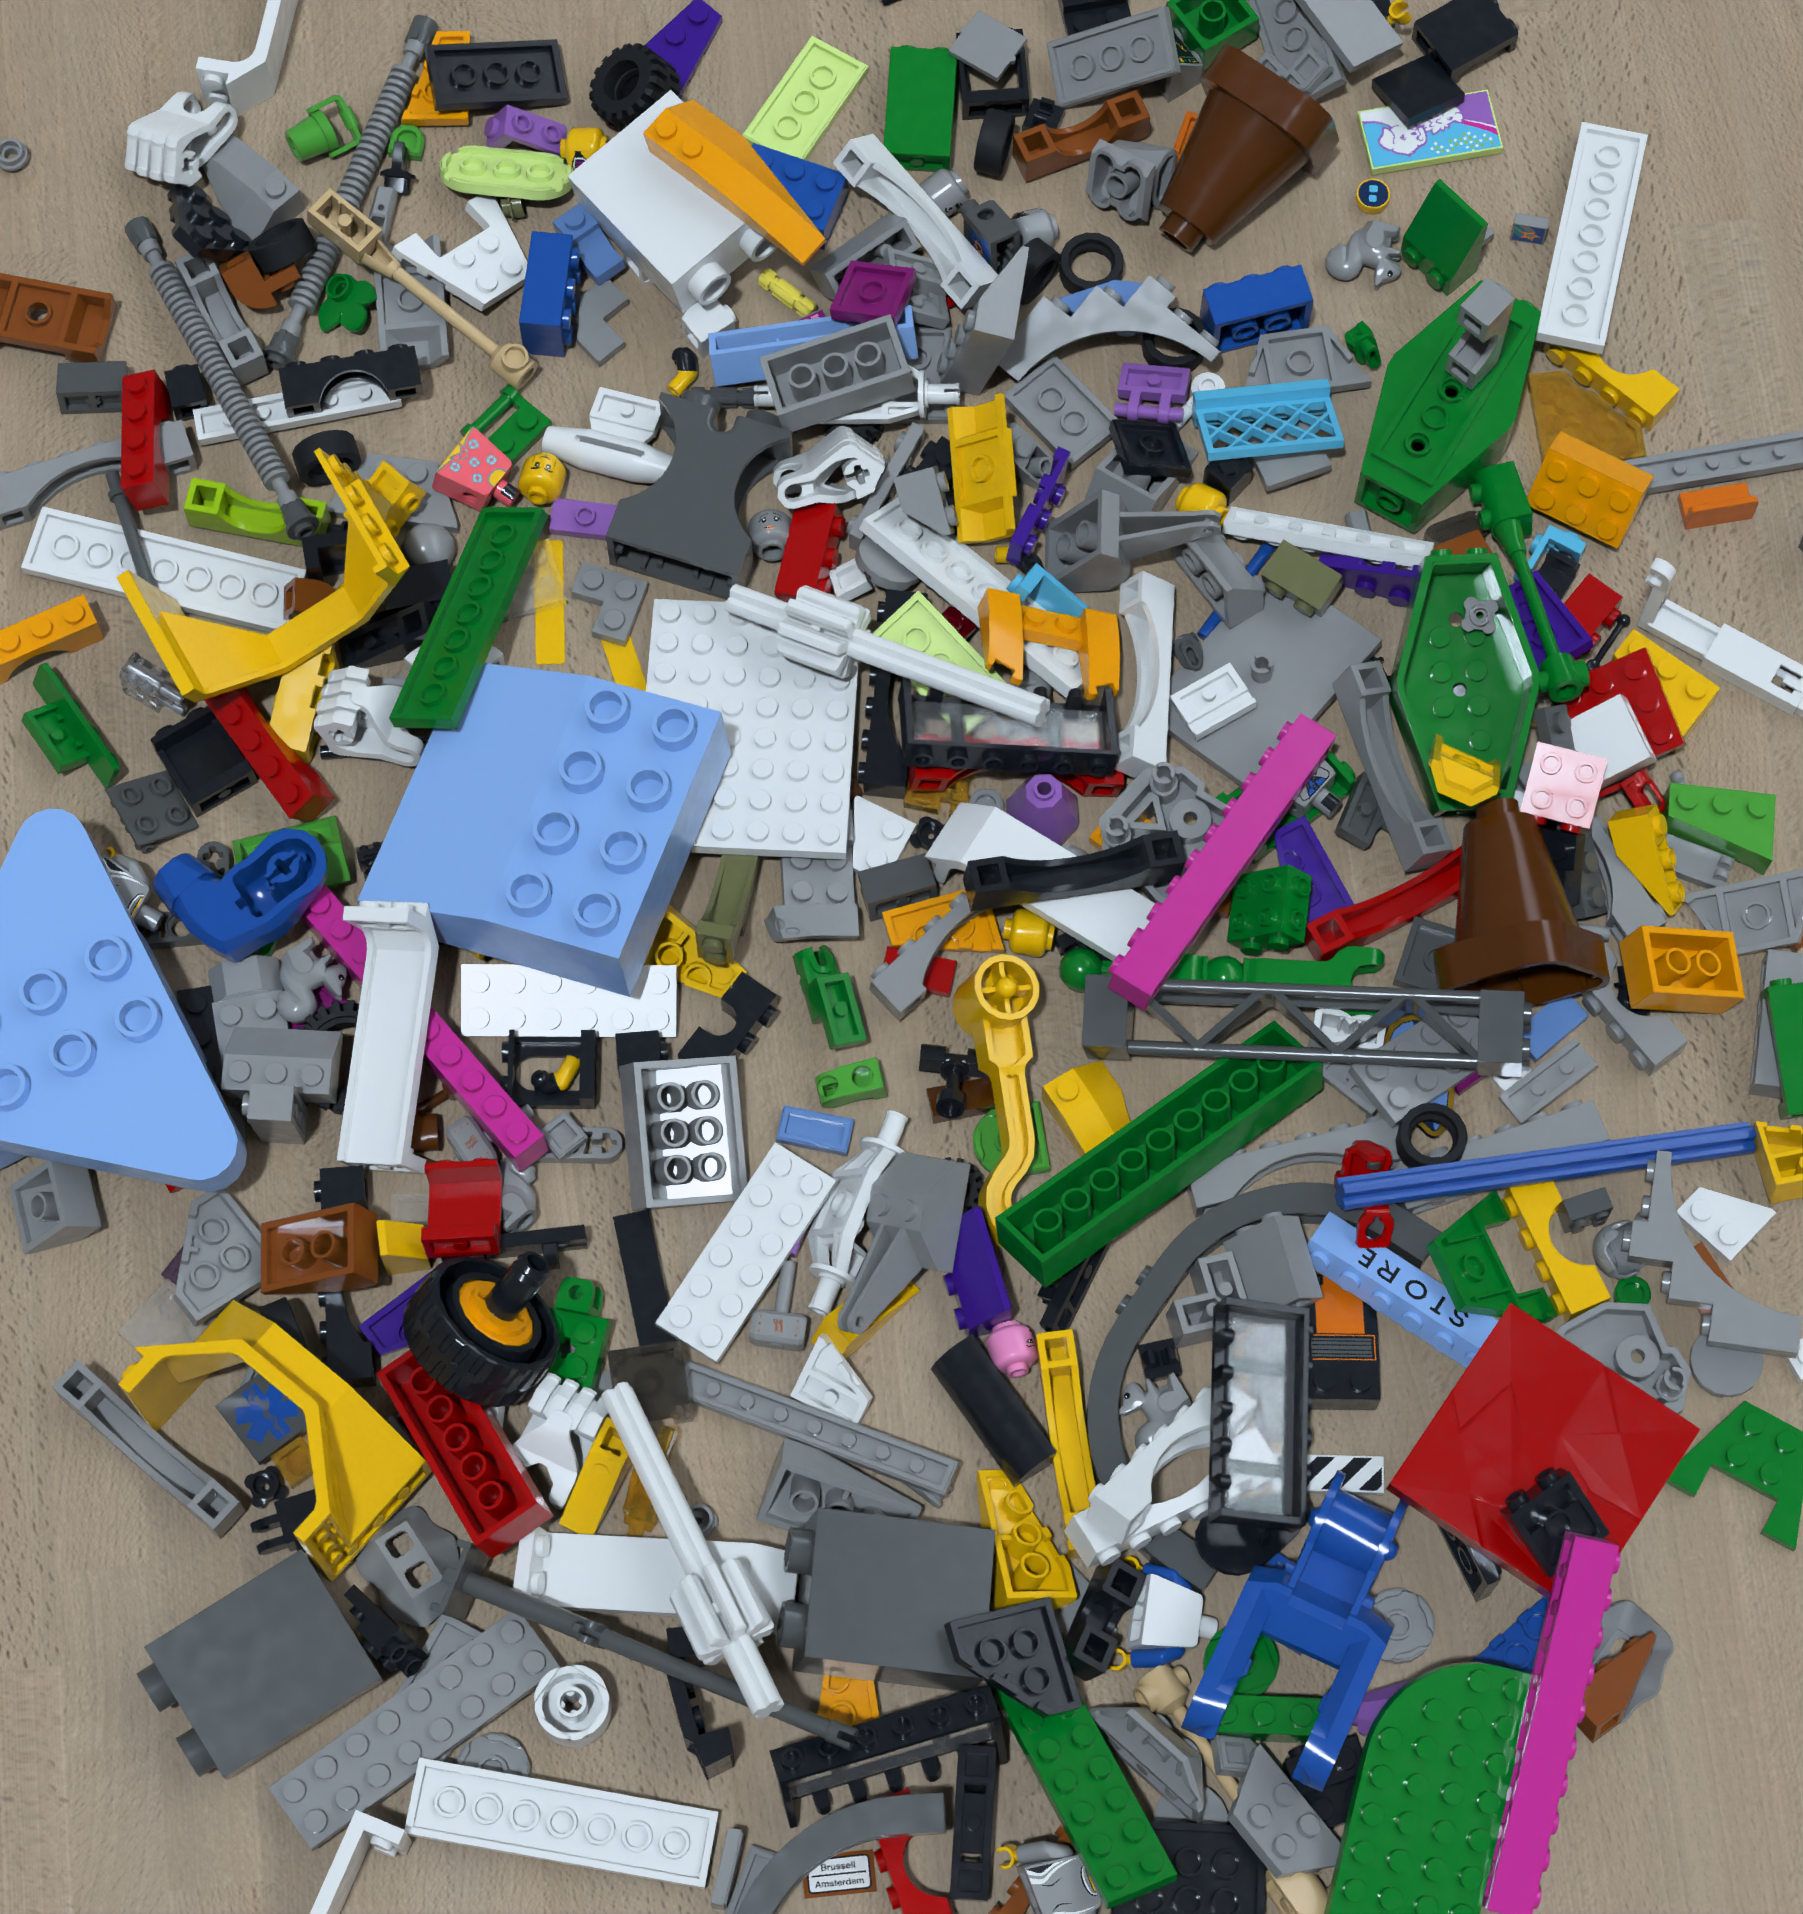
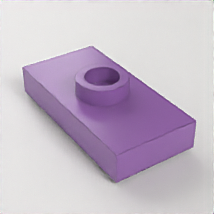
[549,498,617,540]

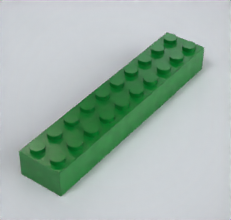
[995,1020,1323,1288]

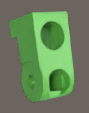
[815,1057,888,1108]

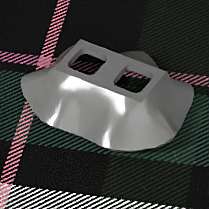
[356,1506,459,1627]
[1592,1600,1674,1724]

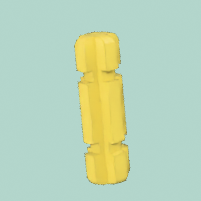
[758,268,817,317]

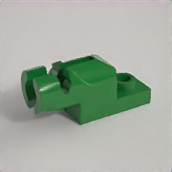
[792,945,867,1050]

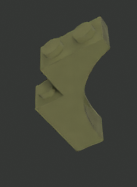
[695,854,761,965]

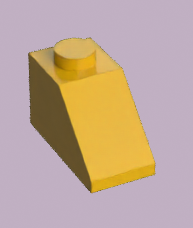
[376,1220,431,1276]

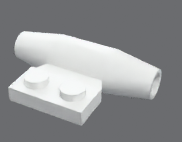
[542,387,673,484]

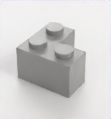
[1165,1251,1253,1348]

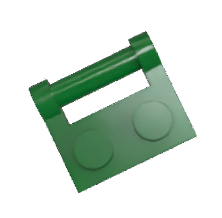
[460,384,552,467]

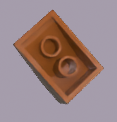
[261,1202,378,1295]

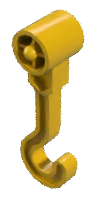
[952,954,1039,1249]

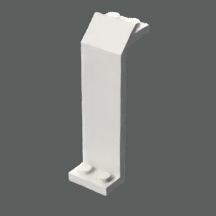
[196,0,298,117]
[924,802,1155,961]
[337,900,439,1174]
[513,1526,799,1634]
[310,1810,412,1914]

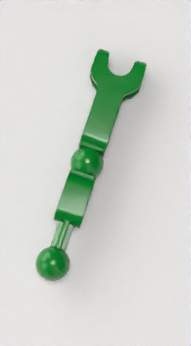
[1058,946,1385,1017]

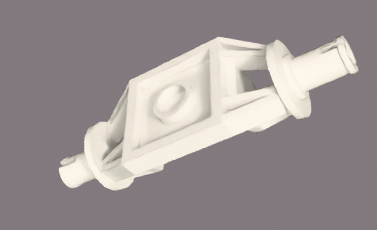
[754,365,960,424]
[807,1110,908,1316]

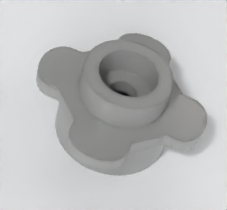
[1461,597,1498,634]

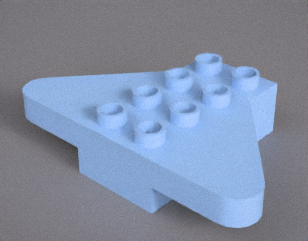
[0,808,247,1192]

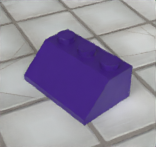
[943,1206,1012,1338]

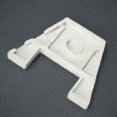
[391,194,527,312]

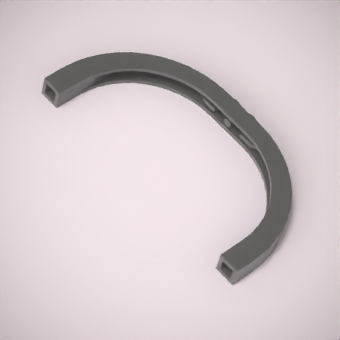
[1086,1182,1442,1595]
[737,1793,947,1914]

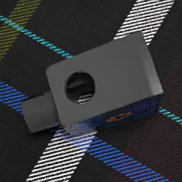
[959,199,1020,275]

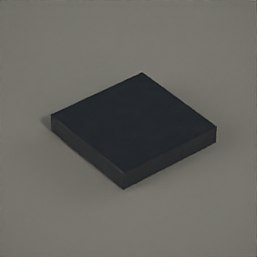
[1372,54,1465,127]
[1109,419,1192,478]

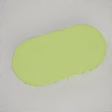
[440,145,573,200]

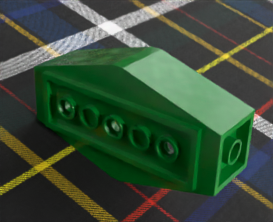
[1354,280,1541,534]
[1389,548,1540,817]

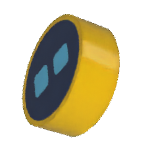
[1356,179,1390,214]

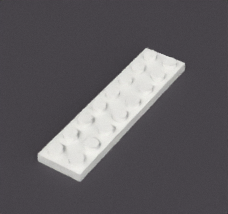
[1535,122,1648,354]
[859,497,1083,698]
[21,506,308,633]
[404,1757,718,1889]

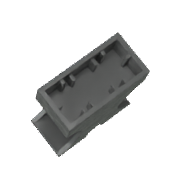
[606,390,793,600]

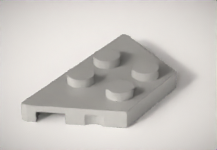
[1244,325,1371,393]
[328,453,459,534]
[1685,869,1803,956]
[1227,1744,1340,1879]

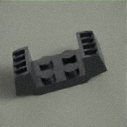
[666,1627,734,1780]

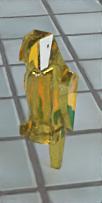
[622,1425,678,1537]

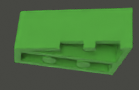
[1661,782,1776,875]

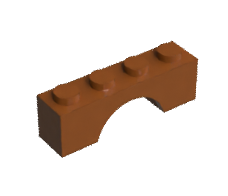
[1012,89,1150,182]

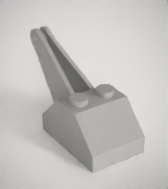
[1045,489,1221,593]
[837,1152,971,1334]

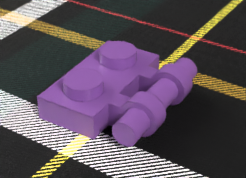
[1114,363,1191,424]

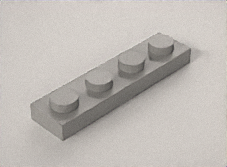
[846,422,925,551]

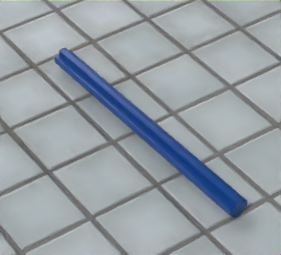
[1335,1122,1756,1211]

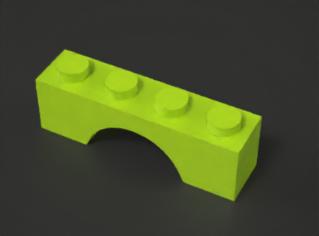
[183,478,331,547]

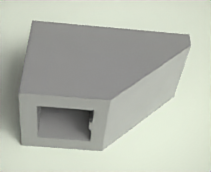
[1007,423,1053,490]
[893,465,959,536]

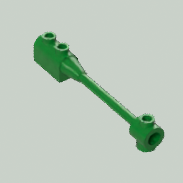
[1468,461,1590,702]

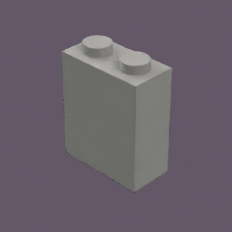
[1223,1211,1323,1325]

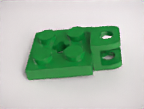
[540,1276,612,1391]

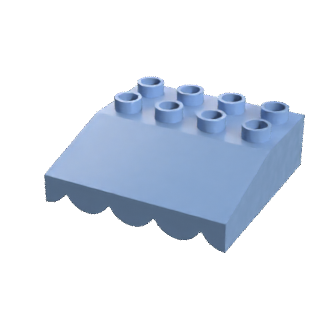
[357,663,731,997]

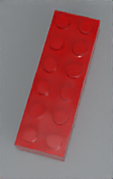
[376,1350,553,1559]

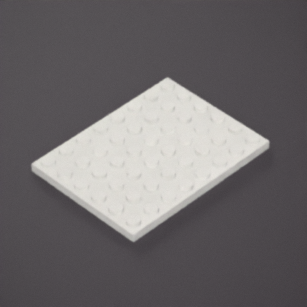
[646,599,859,860]

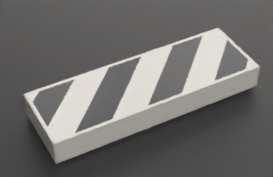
[1272,1453,1384,1496]

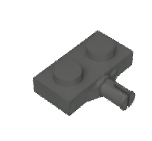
[1334,772,1389,850]

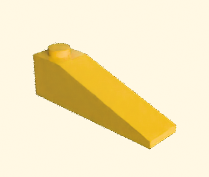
[644,905,747,998]
[1041,1061,1130,1157]
[976,1470,1077,1611]

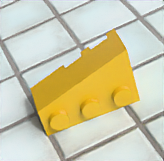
[1754,1121,1803,1204]

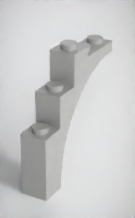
[998,275,1221,382]
[1621,1150,1803,1359]

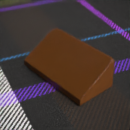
[926,1078,995,1124]

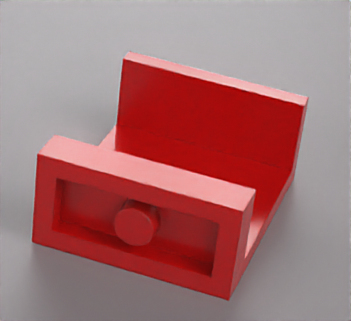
[421,1158,503,1258]

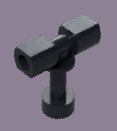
[919,1044,989,1119]

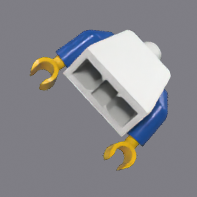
[1108,1556,1218,1673]

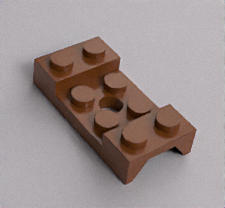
[0,273,117,363]

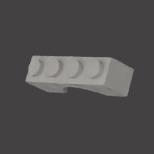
[174,254,269,386]
[1445,277,1515,390]
[1580,943,1688,1076]

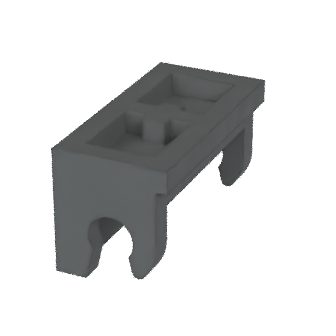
[56,361,128,414]
[857,853,938,922]

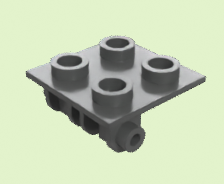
[105,770,199,854]

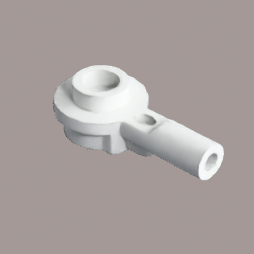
[1170,372,1225,430]

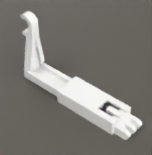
[1637,558,1803,717]

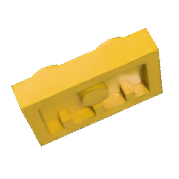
[343,460,426,538]

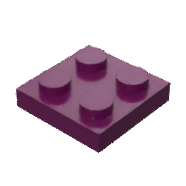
[829,260,917,327]

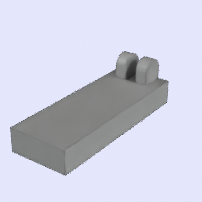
[1666,834,1735,889]
[1499,1037,1598,1125]

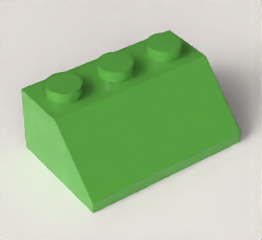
[232,815,351,889]

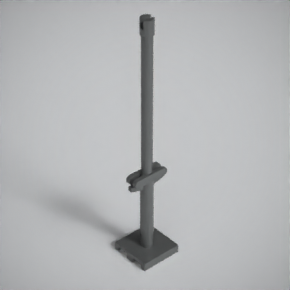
[429,1538,859,1751]

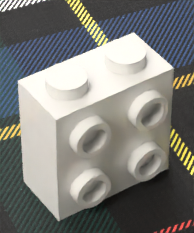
[1571,694,1658,790]

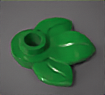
[318,273,377,333]

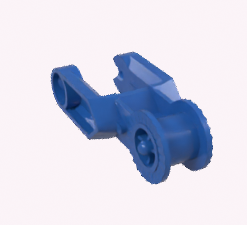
[1181,1470,1408,1793]

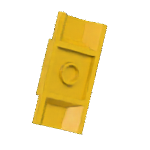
[947,393,1017,544]
[1428,734,1501,806]

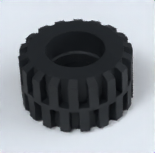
[589,43,681,132]

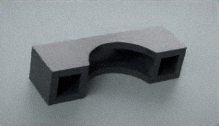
[278,344,424,418]

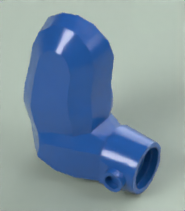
[153,828,328,962]

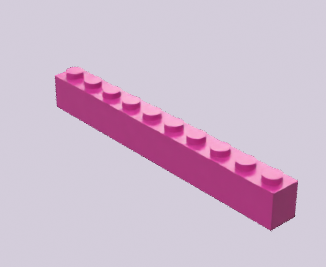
[1108,713,1337,1011]
[301,884,549,1173]
[1482,1530,1621,1914]

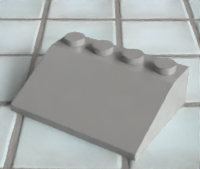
[937,246,1029,396]
[619,1055,747,1211]

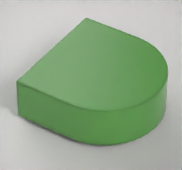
[388,124,425,162]

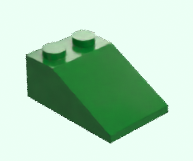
[1400,179,1488,296]

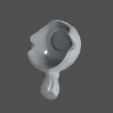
[1593,1211,1648,1280]

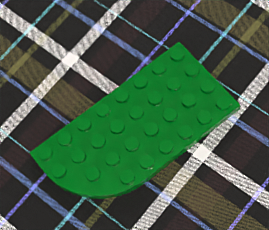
[1324,1662,1531,1914]

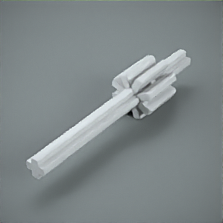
[725,584,1050,727]
[601,1382,784,1720]

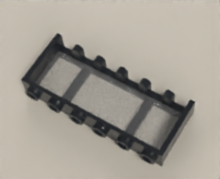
[898,677,1119,777]
[1208,1297,1313,1533]
[769,1685,1008,1829]

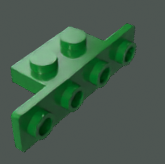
[21,663,120,788]

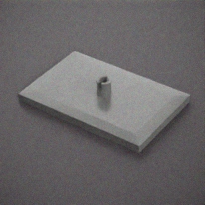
[1167,577,1382,786]

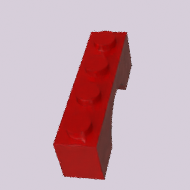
[121,369,170,511]
[873,1788,952,1914]

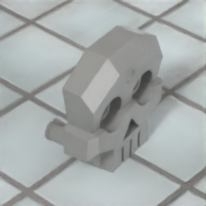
[1098,762,1226,904]
[1557,1302,1692,1415]

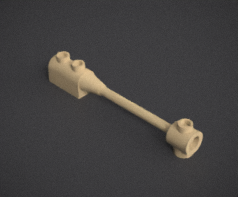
[307,188,538,390]
[1133,1664,1330,1914]

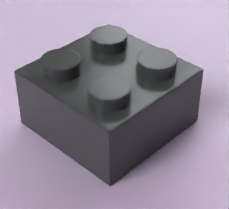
[1557,1187,1613,1234]

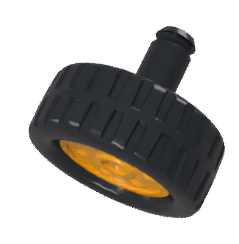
[403,1251,560,1407]

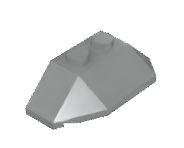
[1089,1707,1204,1823]

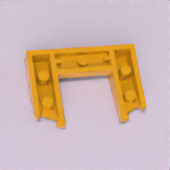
[977,587,1120,700]

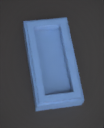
[1523,997,1589,1063]
[776,1105,854,1156]

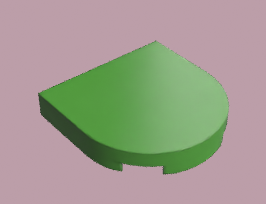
[973,1101,1050,1176]

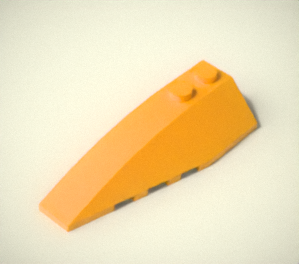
[643,99,826,266]

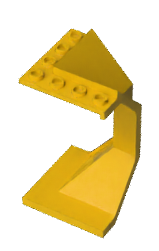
[116,448,410,703]
[118,1300,432,1583]

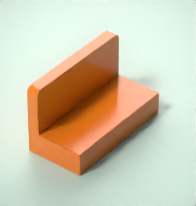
[1677,482,1759,530]

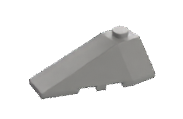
[202,123,305,243]
[756,1438,922,1531]

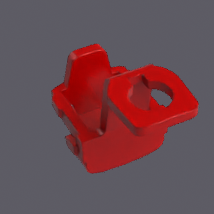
[1598,767,1666,813]
[1334,1140,1394,1248]

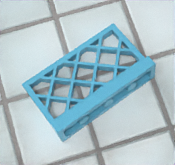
[1192,379,1344,461]

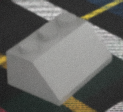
[1171,531,1265,629]
[221,1026,343,1104]

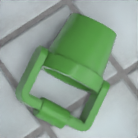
[285,95,362,162]

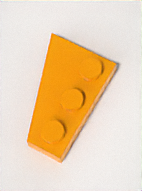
[401,31,471,126]
[882,889,1005,953]
[814,1675,880,1737]

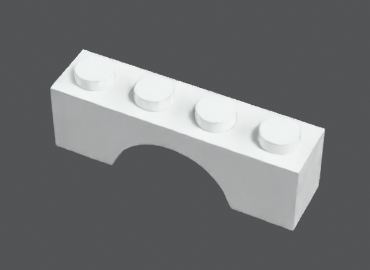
[623,252,737,358]

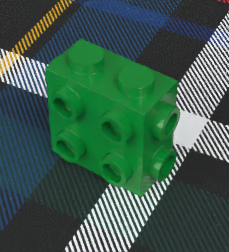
[1227,864,1312,956]

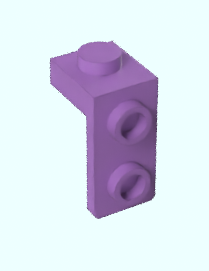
[484,105,566,156]

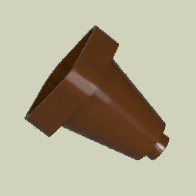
[1159,44,1339,252]
[1433,798,1610,1008]

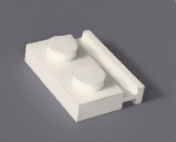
[1170,663,1257,741]

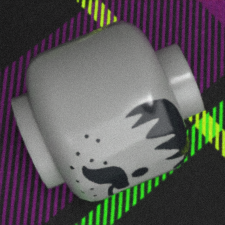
[1011,208,1058,248]

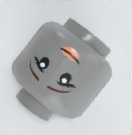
[748,509,791,561]

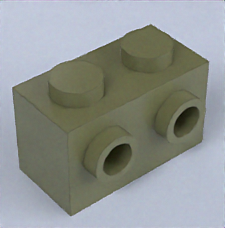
[1261,539,1344,617]

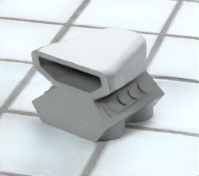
[1086,139,1177,221]

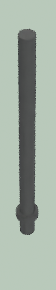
[105,470,171,676]

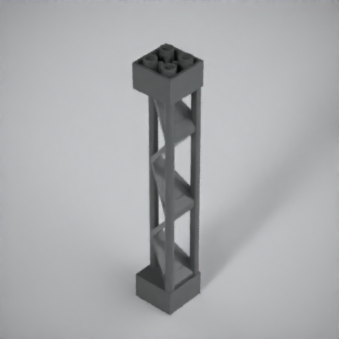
[1082,974,1532,1077]

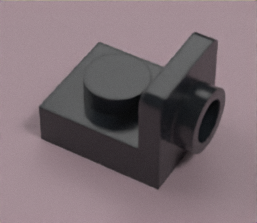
[1538,548,1580,601]

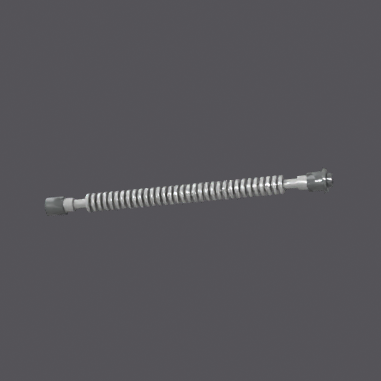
[262,15,439,370]
[125,216,319,540]

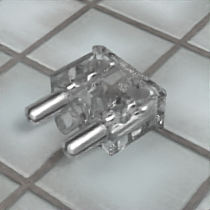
[119,652,188,716]

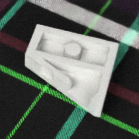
[853,795,917,875]
[1677,1187,1776,1264]
[790,1333,873,1425]

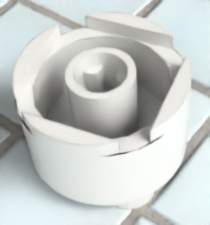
[534,1665,612,1748]

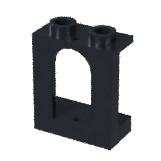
[500,1029,597,1109]

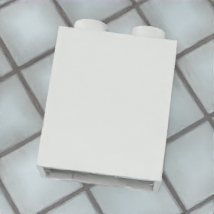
[567,90,777,313]

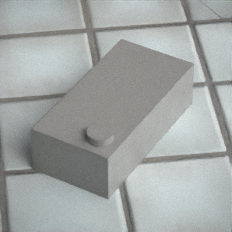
[759,314,915,432]

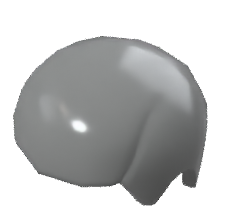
[400,523,455,566]

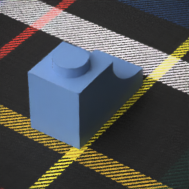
[552,203,626,286]

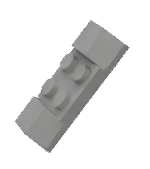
[374,234,449,370]
[208,955,290,1108]

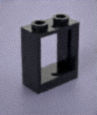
[956,28,1029,120]

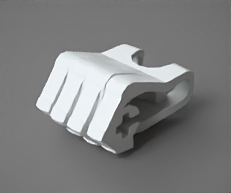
[125,91,238,186]
[772,426,885,509]
[314,666,424,767]
[512,1373,611,1510]

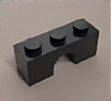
[678,971,779,1060]
[1064,1559,1147,1681]

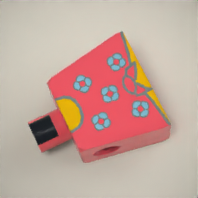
[432,426,520,511]

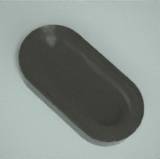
[1423,511,1489,546]

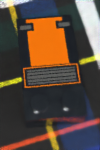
[1305,1271,1380,1410]

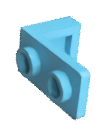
[1513,524,1587,581]
[1006,563,1088,617]

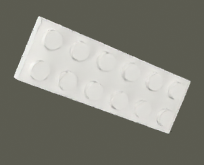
[461,964,677,1037]
[655,1142,837,1364]

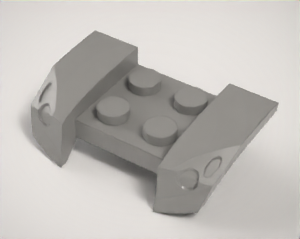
[761,809,859,942]

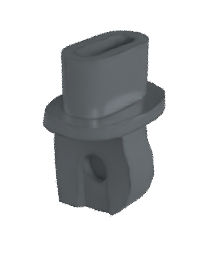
[1172,632,1203,670]

